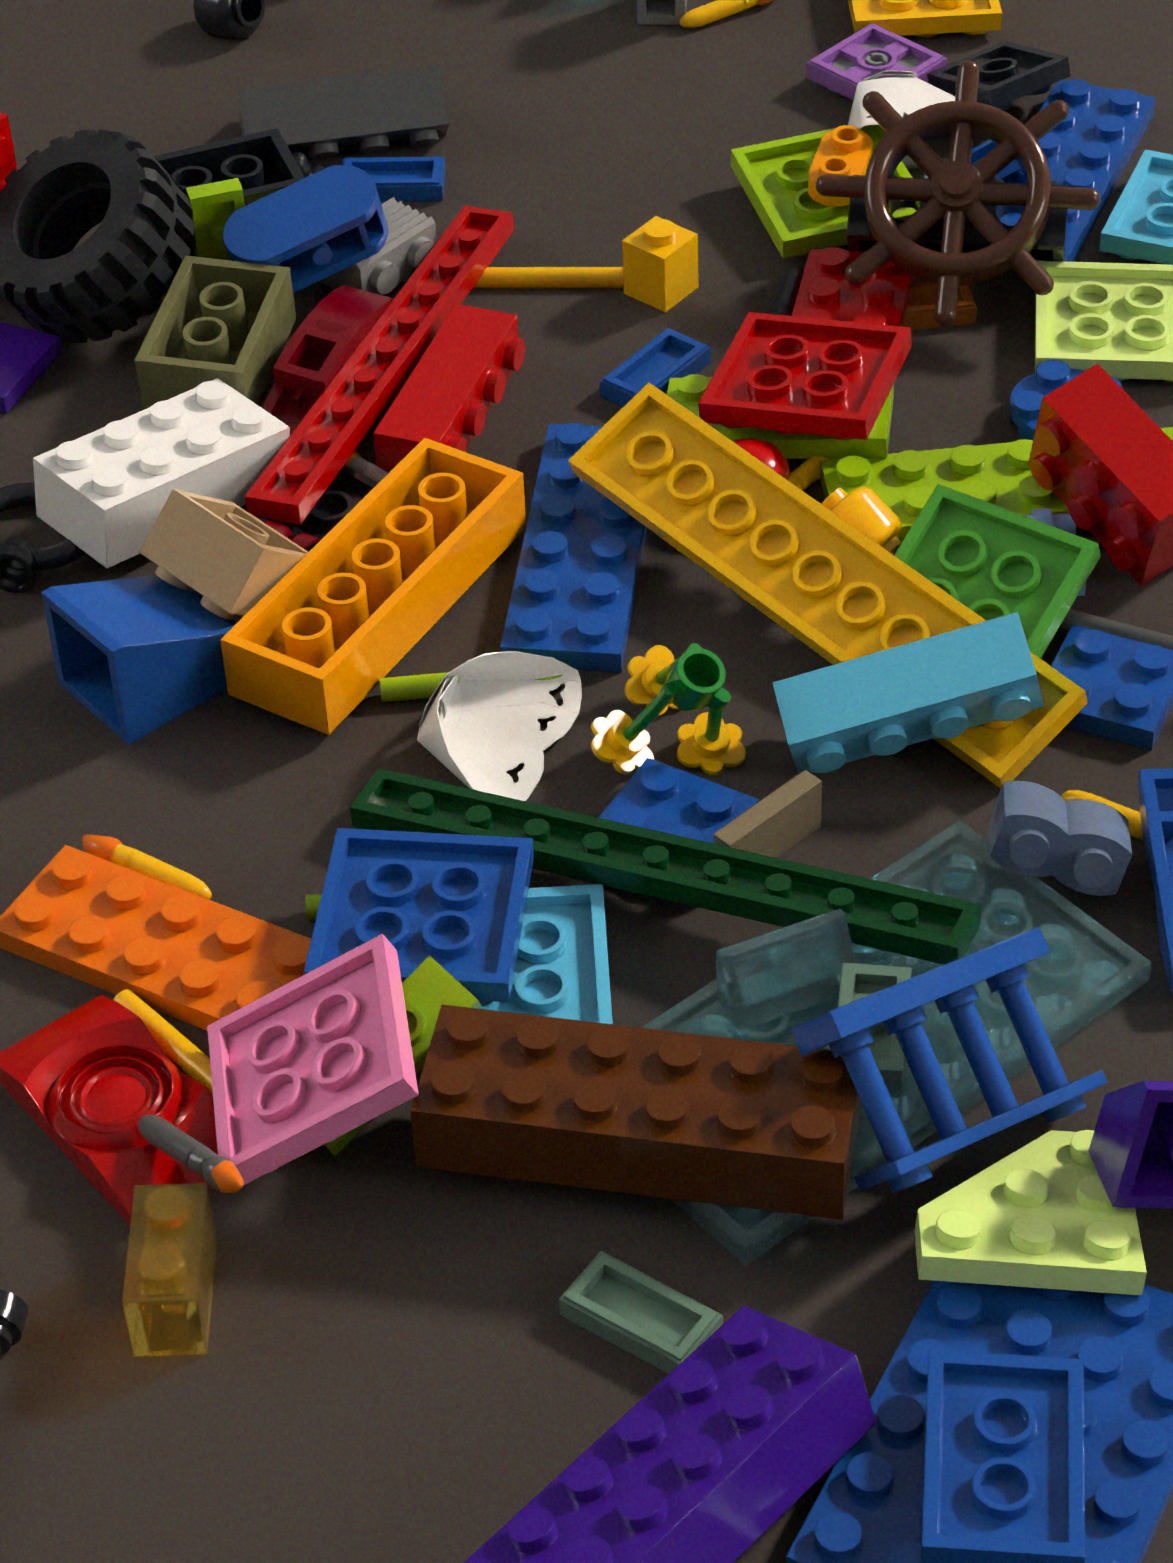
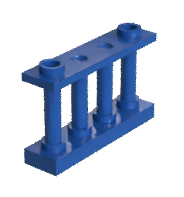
[790,927,1108,1193]

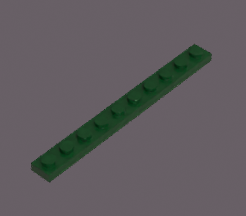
[349,768,981,965]

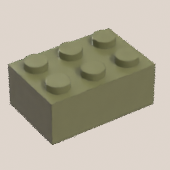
[134,255,297,410]

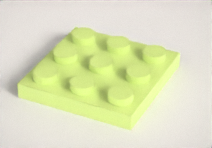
[1035,261,1173,382]

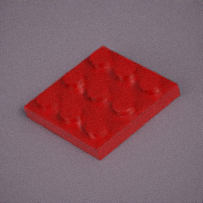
[698,312,912,440]

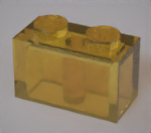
[122,1183,217,1357]

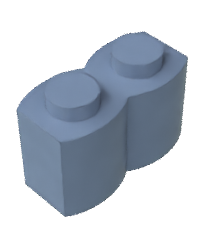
[989,781,1132,896]

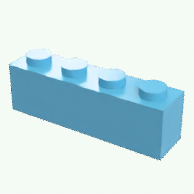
[772,612,1044,773]

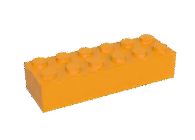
[220,438,526,735]

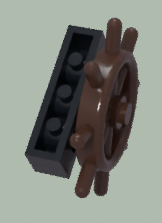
[816,60,1101,326]

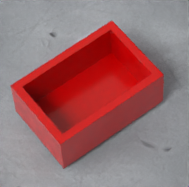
[1028,363,1173,586]

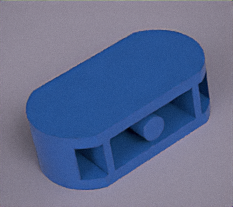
[223,165,389,293]

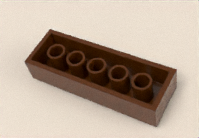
[410,1005,862,1220]

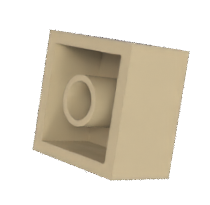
[139,489,308,620]

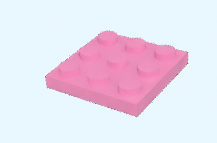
[207,934,419,1186]

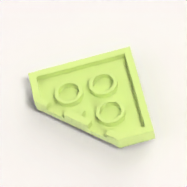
[914,1130,1147,1296]

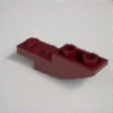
[261,285,393,435]

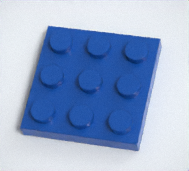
[304,828,534,1002]

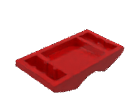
[0,995,218,1234]

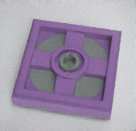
[806,23,947,100]

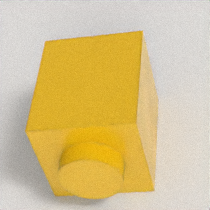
[622,216,699,313]

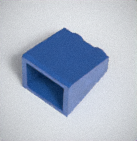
[41,575,236,745]

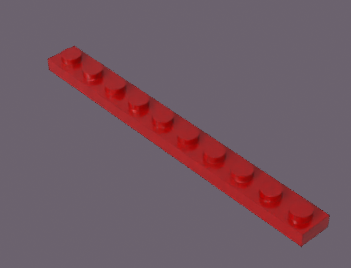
[245,205,514,525]

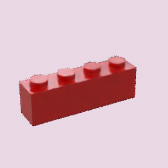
[373,304,525,473]

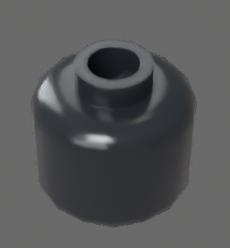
[193,0,265,39]

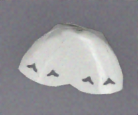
[848,70,955,130]
[417,651,582,801]

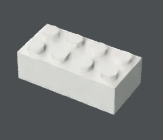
[33,378,290,568]

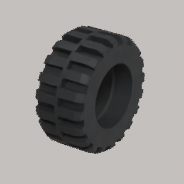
[0,129,194,343]

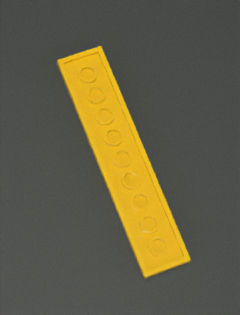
[568,382,1088,788]

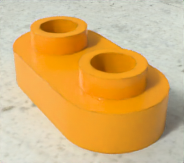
[808,125,873,207]

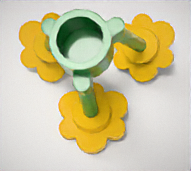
[591,643,746,776]

